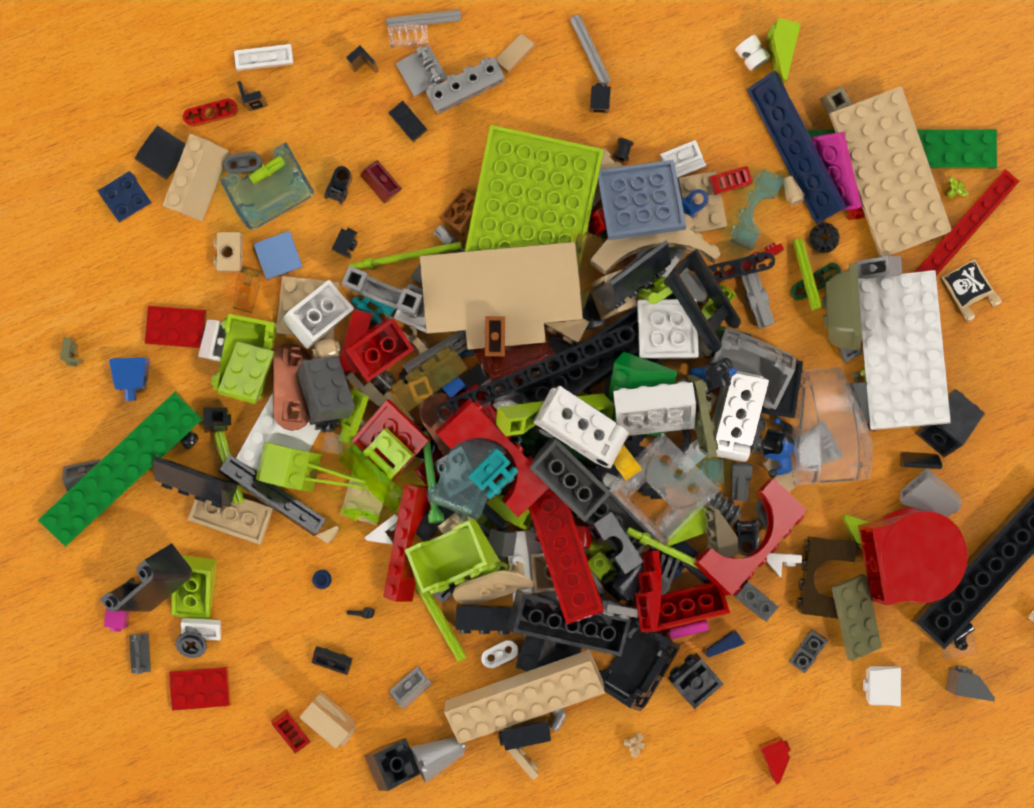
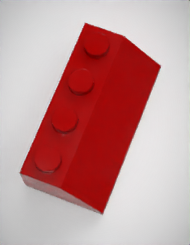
[654,582,730,632]

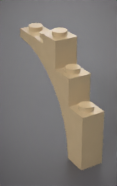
[590,213,721,275]

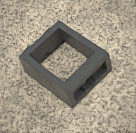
[733,580,779,622]

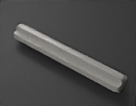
[386,10,461,29]
[570,15,610,84]

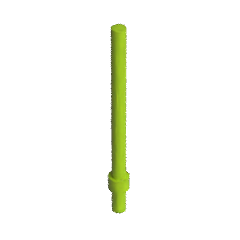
[349,241,463,270]
[626,527,698,569]

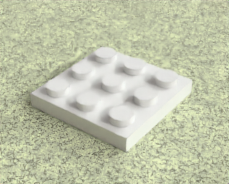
[637,299,699,359]

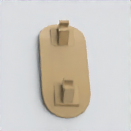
[453,561,534,605]

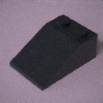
[515,635,582,671]

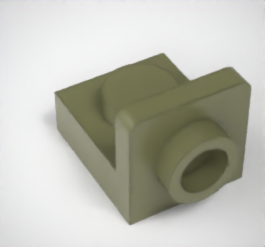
[60,337,84,367]

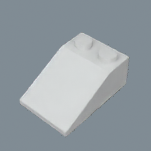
[282,280,354,349]

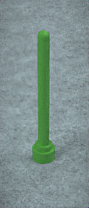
[423,431,444,523]

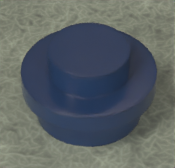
[312,570,332,589]

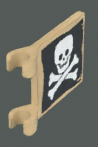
[941,259,1002,322]

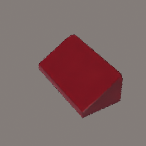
[360,160,402,203]

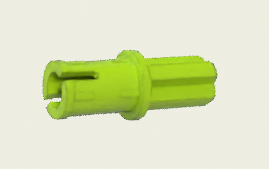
[248,156,286,185]

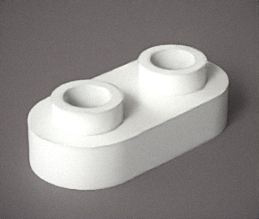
[481,640,518,668]

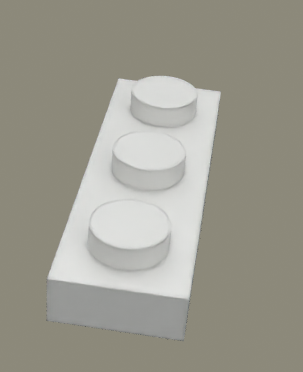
[234,44,294,71]

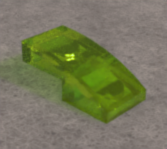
[339,508,382,524]

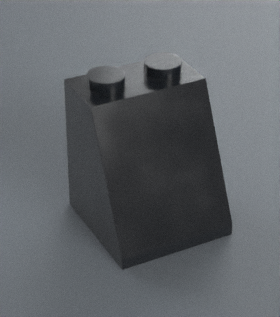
[915,389,985,458]

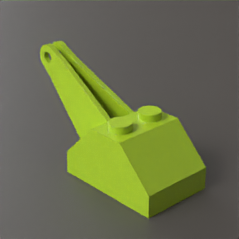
[256,442,367,492]

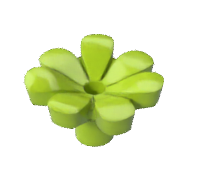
[947,176,969,198]

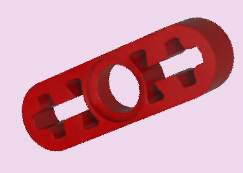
[183,98,238,127]

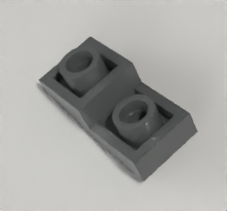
[789,629,828,673]

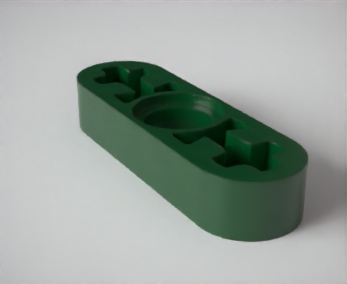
[790,263,841,301]

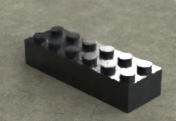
[507,590,631,656]

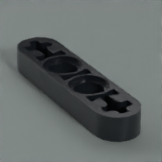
[708,252,775,282]

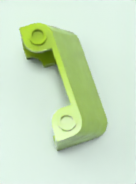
[211,314,277,400]

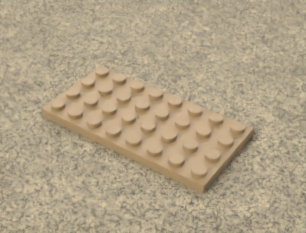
[829,86,952,257]

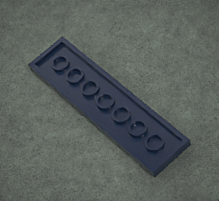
[747,71,847,224]

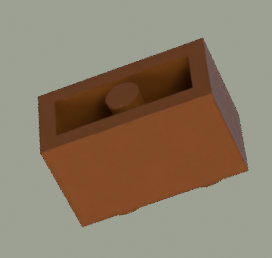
[485,316,505,357]

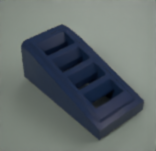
[704,630,745,657]

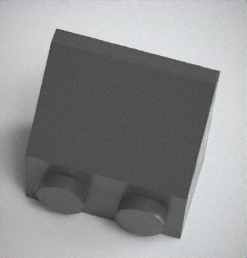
[946,665,995,702]

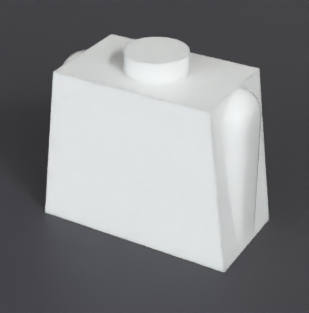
[863,665,901,707]

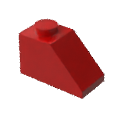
[759,737,791,785]

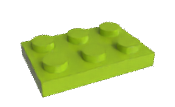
[218,341,274,404]

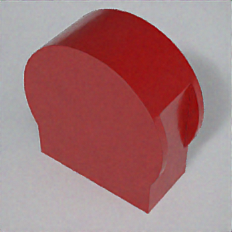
[858,508,968,606]

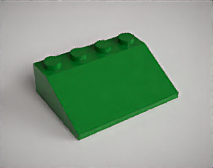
[608,352,678,436]

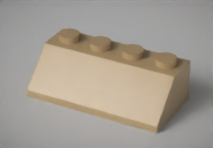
[163,134,230,222]

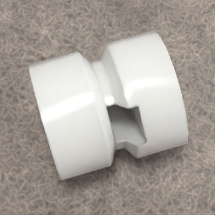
[735,35,771,71]

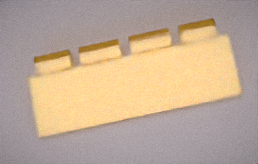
[575,232,606,313]
[391,346,468,414]

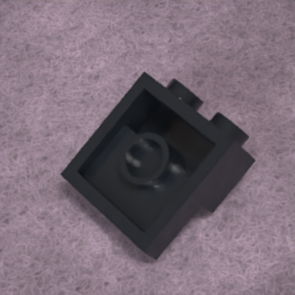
[668,652,723,709]

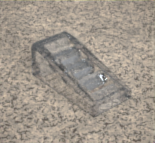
[388,24,428,48]

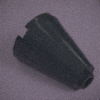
[601,563,643,606]

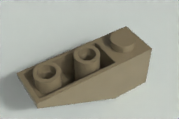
[704,502,739,558]

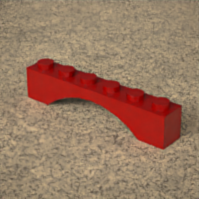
[383,484,431,602]

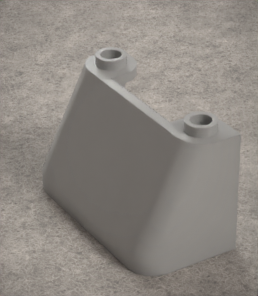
[711,328,796,410]

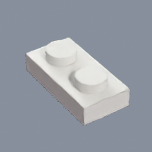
[181,618,222,640]

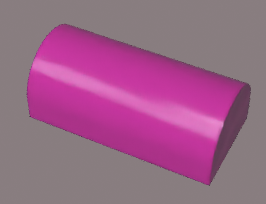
[668,619,709,640]

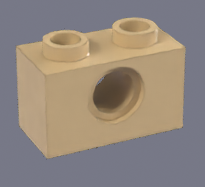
[214,232,243,273]

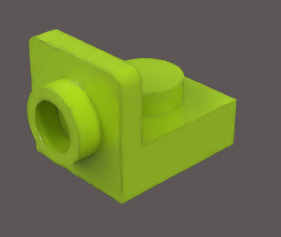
[588,551,614,581]

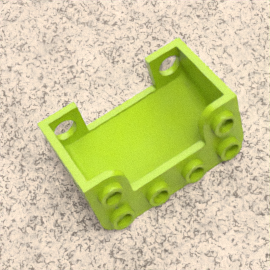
[405,519,500,595]

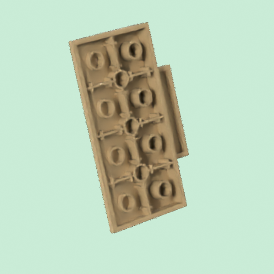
[420,242,583,350]

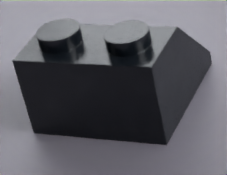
[364,738,420,791]

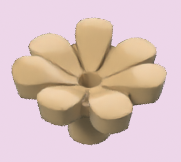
[624,733,645,758]

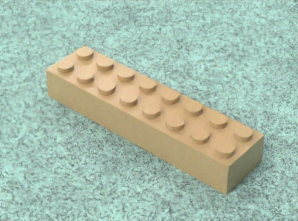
[444,650,605,744]

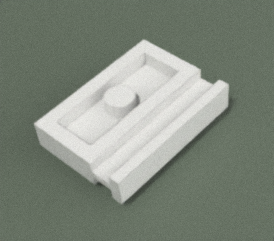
[660,140,706,178]

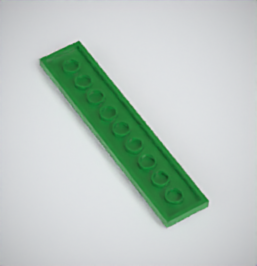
[807,129,997,169]
[38,391,203,547]

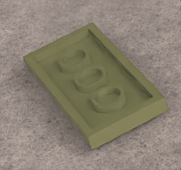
[685,375,719,458]
[831,574,882,661]

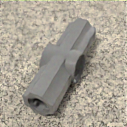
[741,273,775,329]

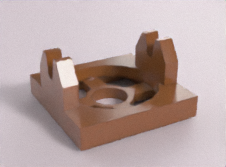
[439,188,475,236]

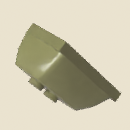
[822,263,862,350]

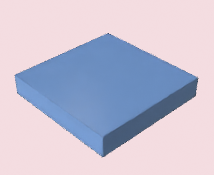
[254,231,303,280]

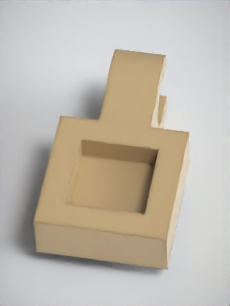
[403,326,430,355]

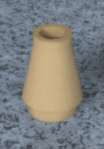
[782,176,805,206]

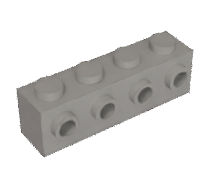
[426,57,505,115]

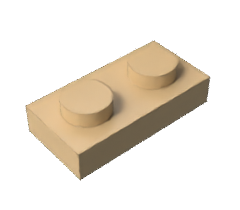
[508,747,539,780]

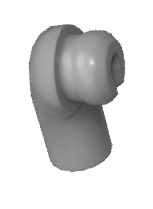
[549,708,566,732]

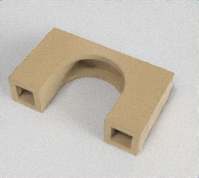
[299,692,357,749]

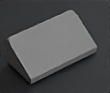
[389,666,432,709]

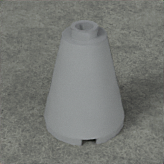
[410,737,466,782]

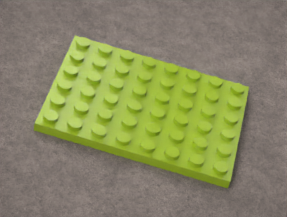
[464,125,604,273]

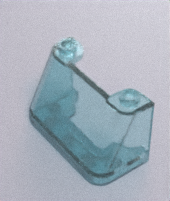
[220,142,314,229]
[427,438,505,520]

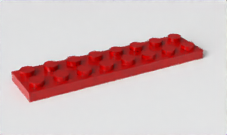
[529,488,605,624]

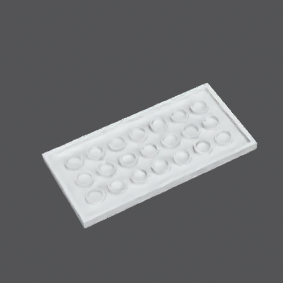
[858,270,951,430]

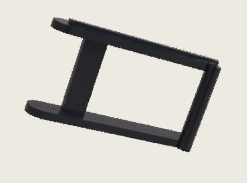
[664,248,741,352]

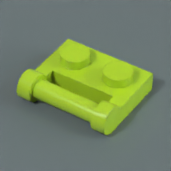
[636,276,673,304]
[363,428,414,480]

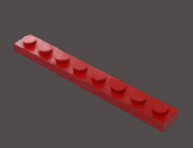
[913,169,1020,276]

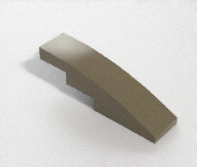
[346,372,415,422]

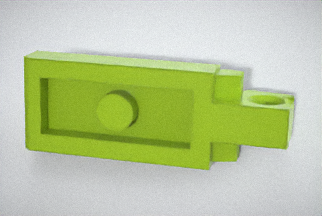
[339,389,369,444]

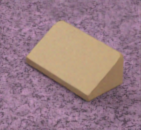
[496,34,535,74]
[762,459,800,492]

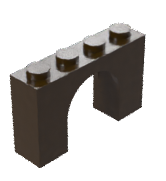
[796,536,857,619]

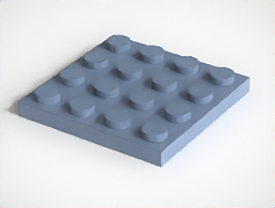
[598,160,686,240]

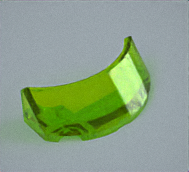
[339,443,403,513]

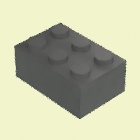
[296,356,355,423]

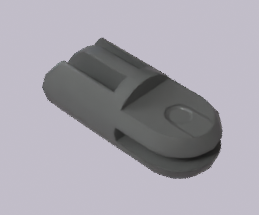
[660,554,680,596]

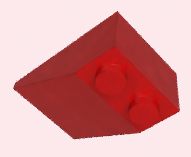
[345,316,415,382]

